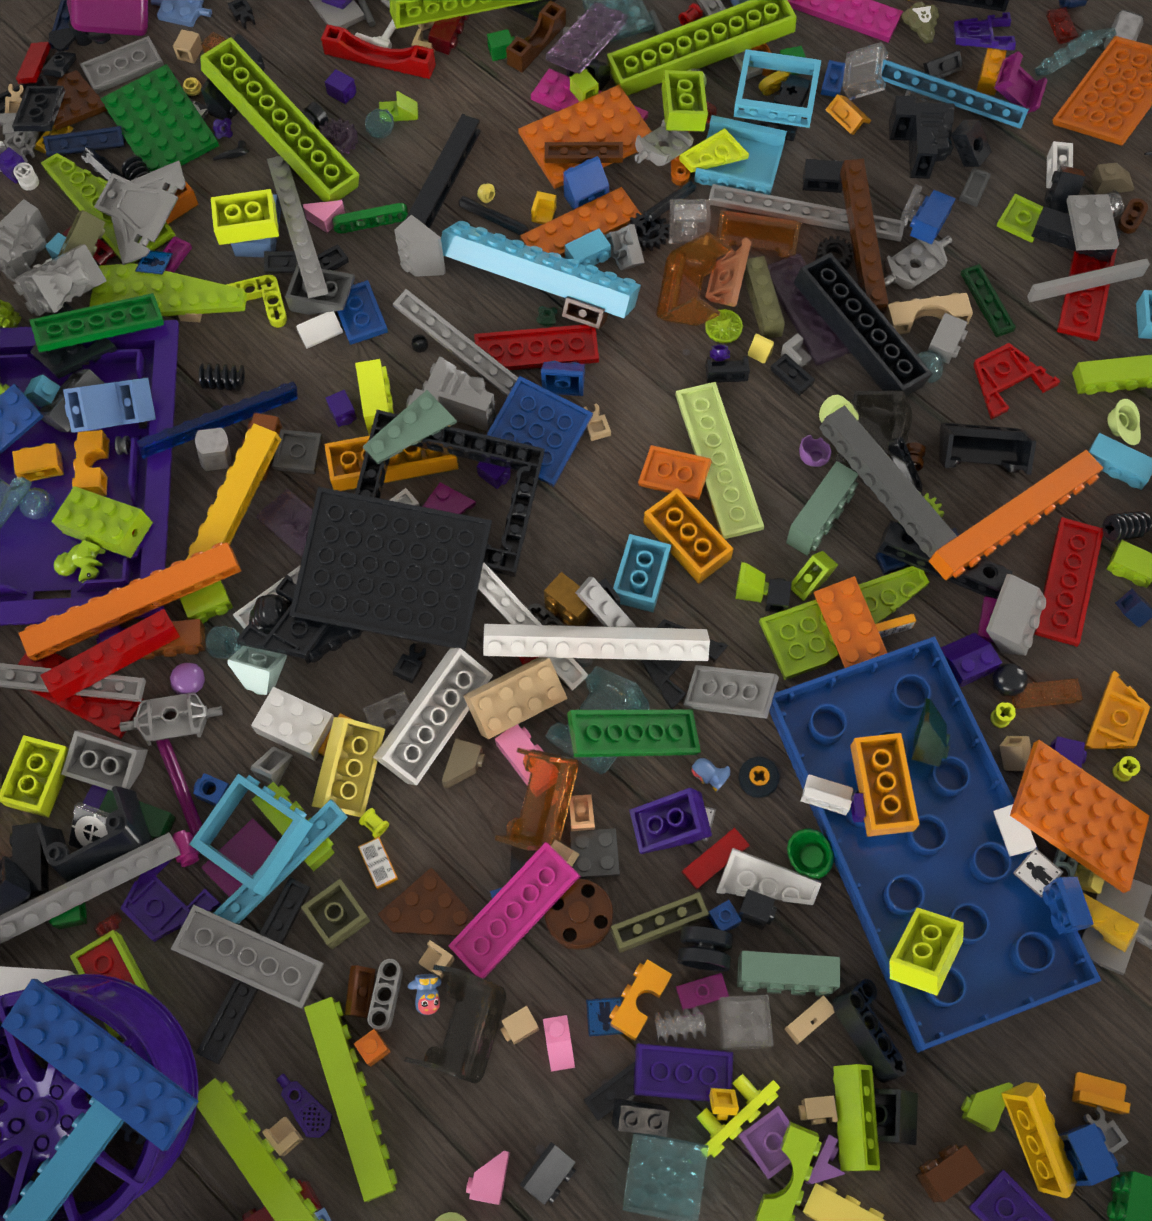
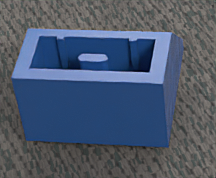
[563,156,609,210]
[1043,877,1094,935]

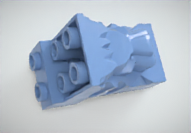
[63,378,156,433]

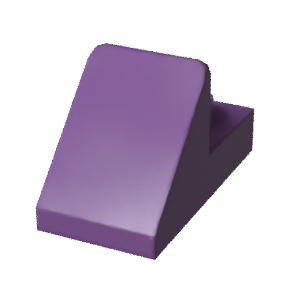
[804,1135,845,1184]

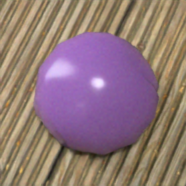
[799,435,832,467]
[170,663,205,695]

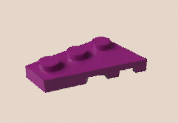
[422,482,476,514]

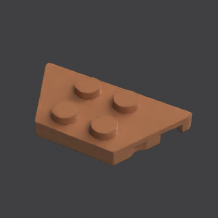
[705,238,751,307]

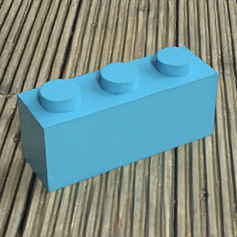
[1088,433,1152,490]

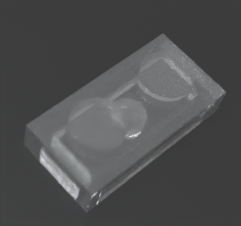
[900,184,923,228]

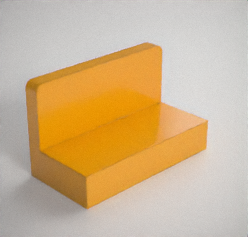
[826,94,872,135]
[1072,1072,1130,1115]

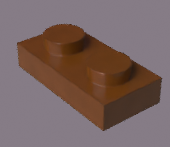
[345,965,375,1018]

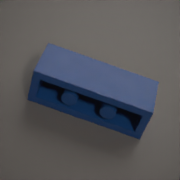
[910,190,956,245]

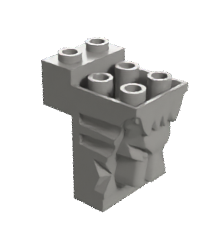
[0,199,51,282]
[13,244,107,316]
[406,357,496,431]

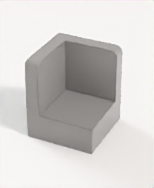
[781,333,812,367]

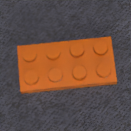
[813,576,887,668]

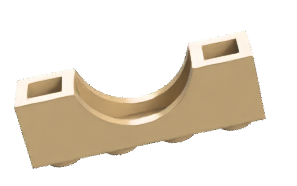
[884,293,973,334]

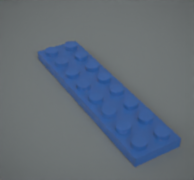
[1,979,199,1151]

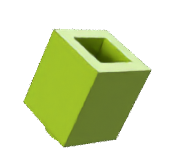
[570,69,598,102]

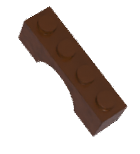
[506,0,566,73]

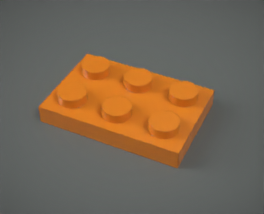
[638,445,712,500]

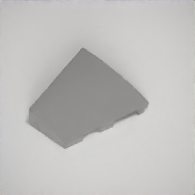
[604,224,645,270]

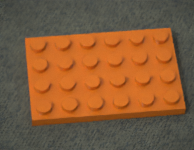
[1052,36,1152,146]
[519,84,652,189]
[1010,740,1150,893]

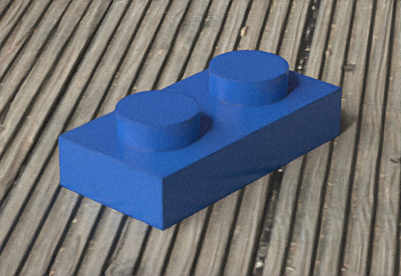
[821,60,847,97]

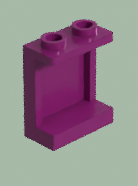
[994,51,1048,114]

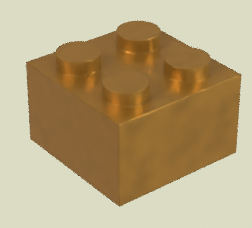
[544,572,594,626]

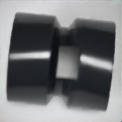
[301,102,329,129]

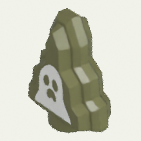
[901,2,939,44]

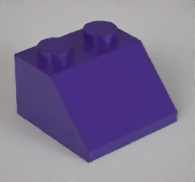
[941,633,1002,688]

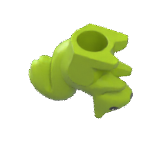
[53,540,106,583]

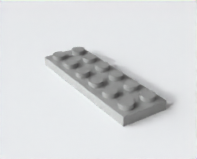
[171,905,324,1009]

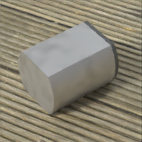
[1104,9,1144,49]
[195,428,232,472]

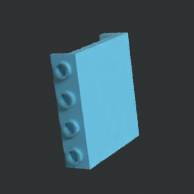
[694,115,787,195]

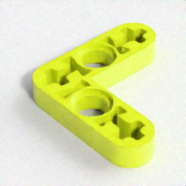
[227,274,287,328]

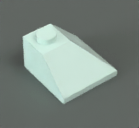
[227,646,287,695]

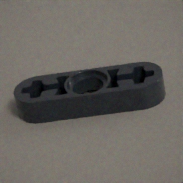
[888,437,922,493]

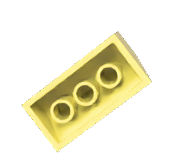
[312,717,385,818]

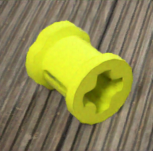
[990,702,1016,728]
[1112,756,1140,782]
[359,808,389,838]

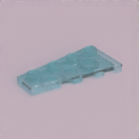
[1035,27,1117,76]

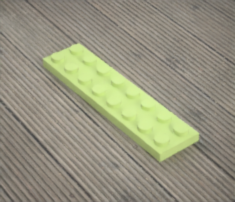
[676,382,764,539]

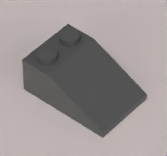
[285,264,355,315]

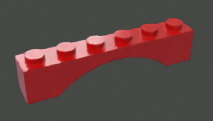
[321,24,436,79]

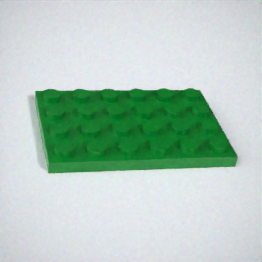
[100,64,219,172]

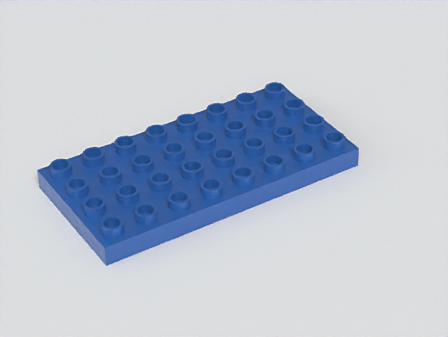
[769,636,1102,1053]

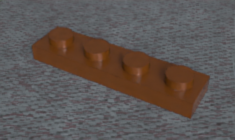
[545,142,623,163]

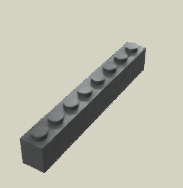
[819,405,957,558]

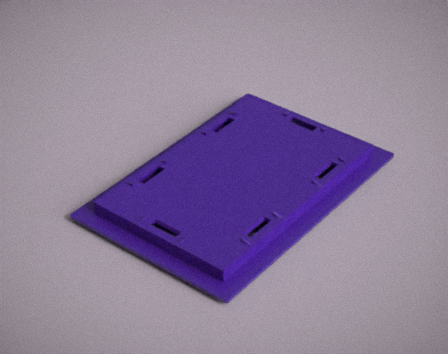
[0,320,179,626]

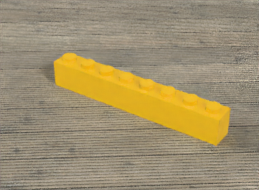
[186,424,282,560]

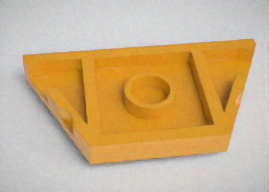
[1084,671,1150,749]

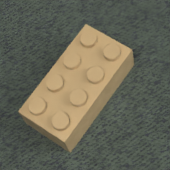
[463,657,567,739]

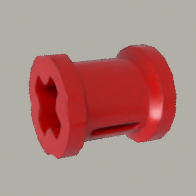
[678,3,703,26]

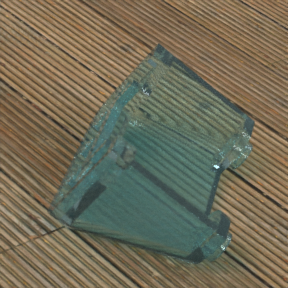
[545,666,649,774]

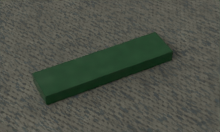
[960,264,1016,338]

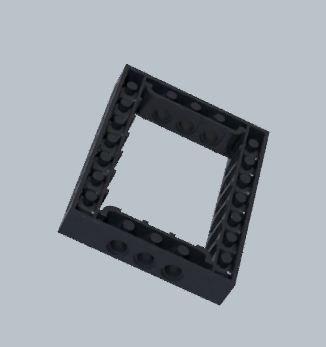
[355,410,545,577]

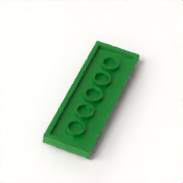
[30,293,164,353]
[567,710,701,757]

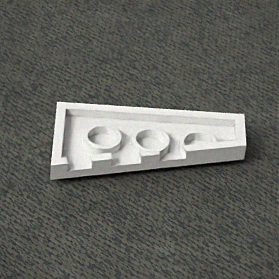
[716,848,822,905]

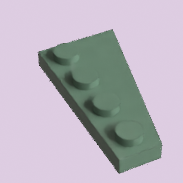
[363,390,457,464]

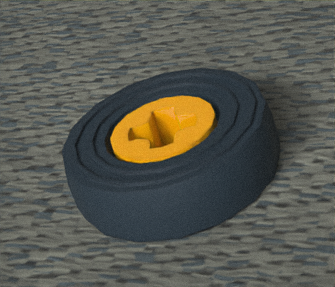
[738,756,780,798]

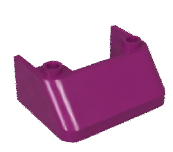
[67,0,148,36]

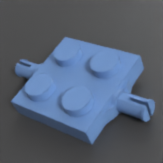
[151,0,212,27]

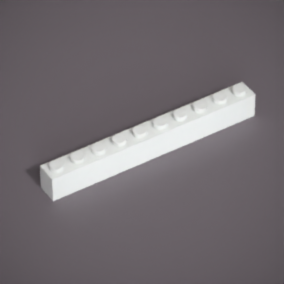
[483,624,710,661]

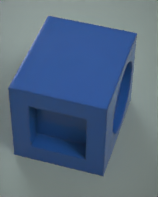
[193,773,230,806]
[708,900,742,932]

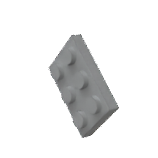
[1067,194,1119,251]

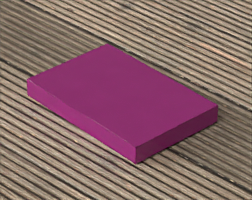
[201,818,277,897]

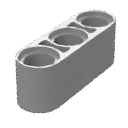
[368,959,403,1032]

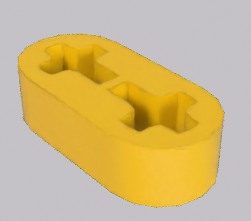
[758,71,792,96]

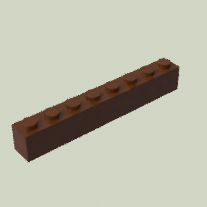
[840,158,888,314]

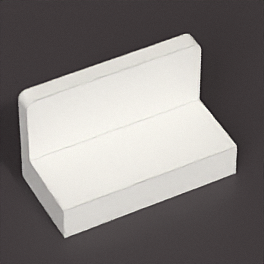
[801,775,853,815]

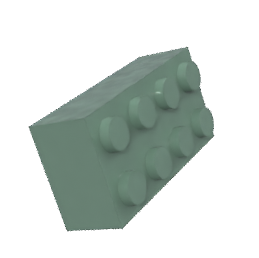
[786,461,859,556]
[737,951,840,997]

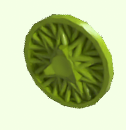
[705,309,743,343]

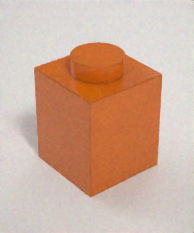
[354,1029,391,1067]

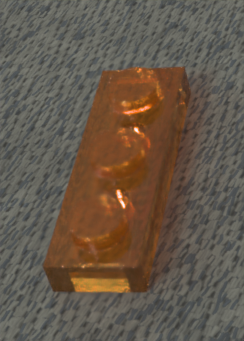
[1012,678,1083,709]

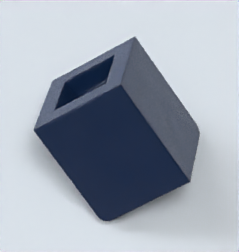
[1115,589,1152,627]

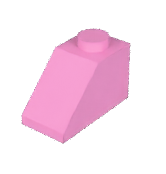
[543,1015,575,1072]
[466,1151,510,1205]

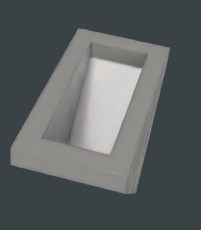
[251,747,293,786]

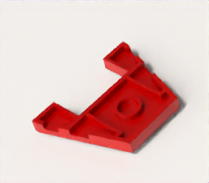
[973,343,1060,419]

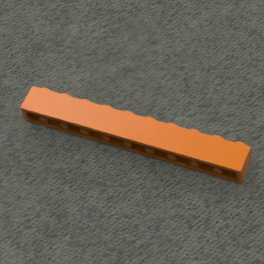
[929,450,1103,580]
[19,542,241,662]

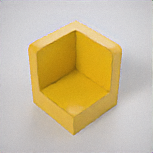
[531,191,557,224]

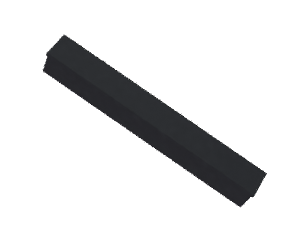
[405,113,481,229]

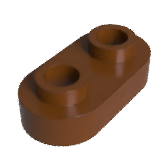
[1118,198,1148,234]

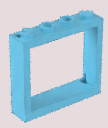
[733,49,821,128]
[189,774,313,896]

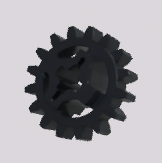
[627,211,669,251]

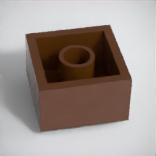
[915,1144,985,1202]

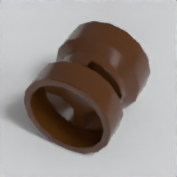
[906,443,926,471]

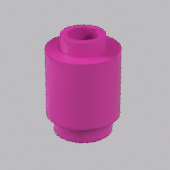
[172,830,199,867]

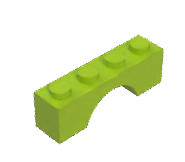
[754,1121,822,1221]

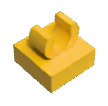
[709,1088,739,1121]

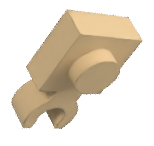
[5,84,25,113]
[584,403,611,441]

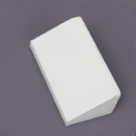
[296,311,343,349]
[993,804,1036,857]

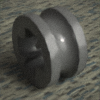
[115,436,131,455]

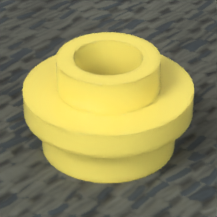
[183,77,202,96]
[477,183,495,203]

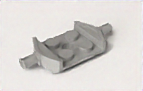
[634,119,694,166]
[884,235,952,289]
[120,692,223,746]

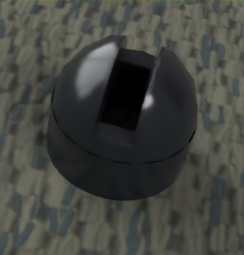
[411,334,428,353]

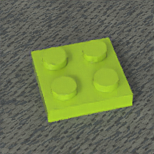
[997,194,1043,243]

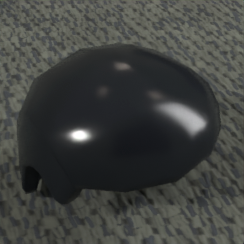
[992,663,1028,696]

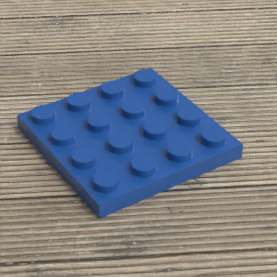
[487,376,593,487]

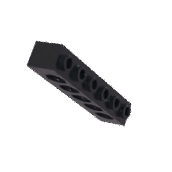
[877,520,1013,599]

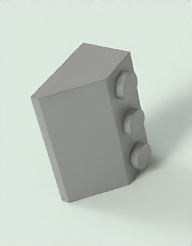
[394,215,446,277]
[986,574,1046,656]
[61,730,148,791]

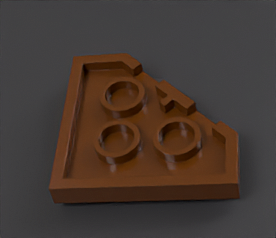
[53,70,107,131]
[378,867,475,937]

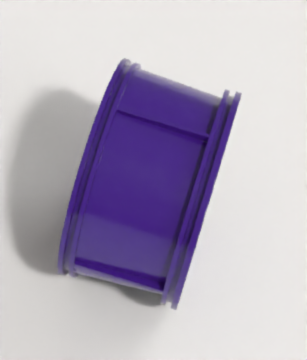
[0,974,199,1221]

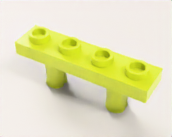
[696,1074,780,1158]

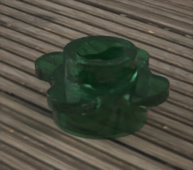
[536,306,558,326]

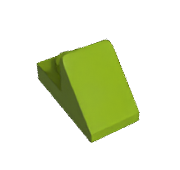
[379,91,418,122]

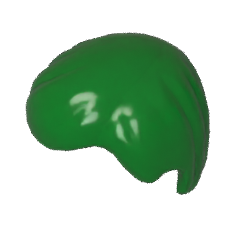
[787,828,834,879]

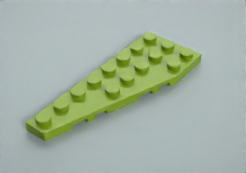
[41,153,176,264]
[90,263,247,316]
[759,566,929,680]

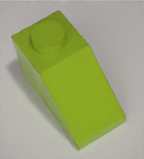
[791,551,838,601]
[735,562,769,602]
[961,1082,1013,1132]

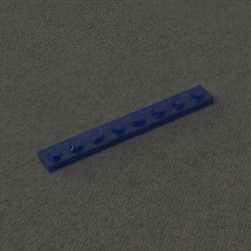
[137,381,298,459]

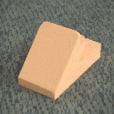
[569,794,595,831]

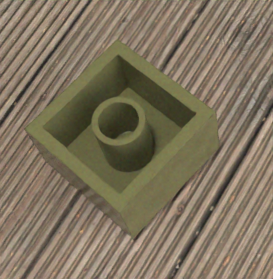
[301,879,370,950]

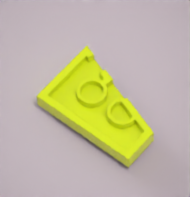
[679,128,749,173]

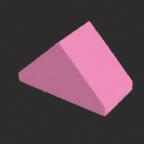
[303,200,345,233]

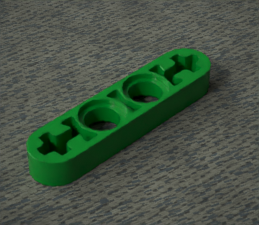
[332,203,408,234]

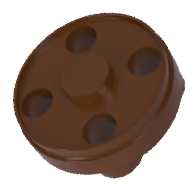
[545,879,613,950]

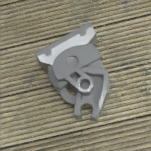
[0,113,39,163]

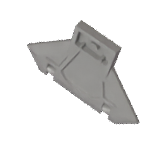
[94,161,186,265]

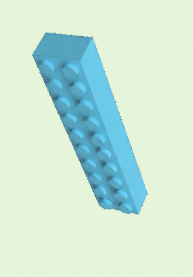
[441,221,641,318]

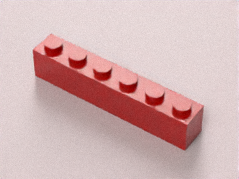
[40,609,180,703]

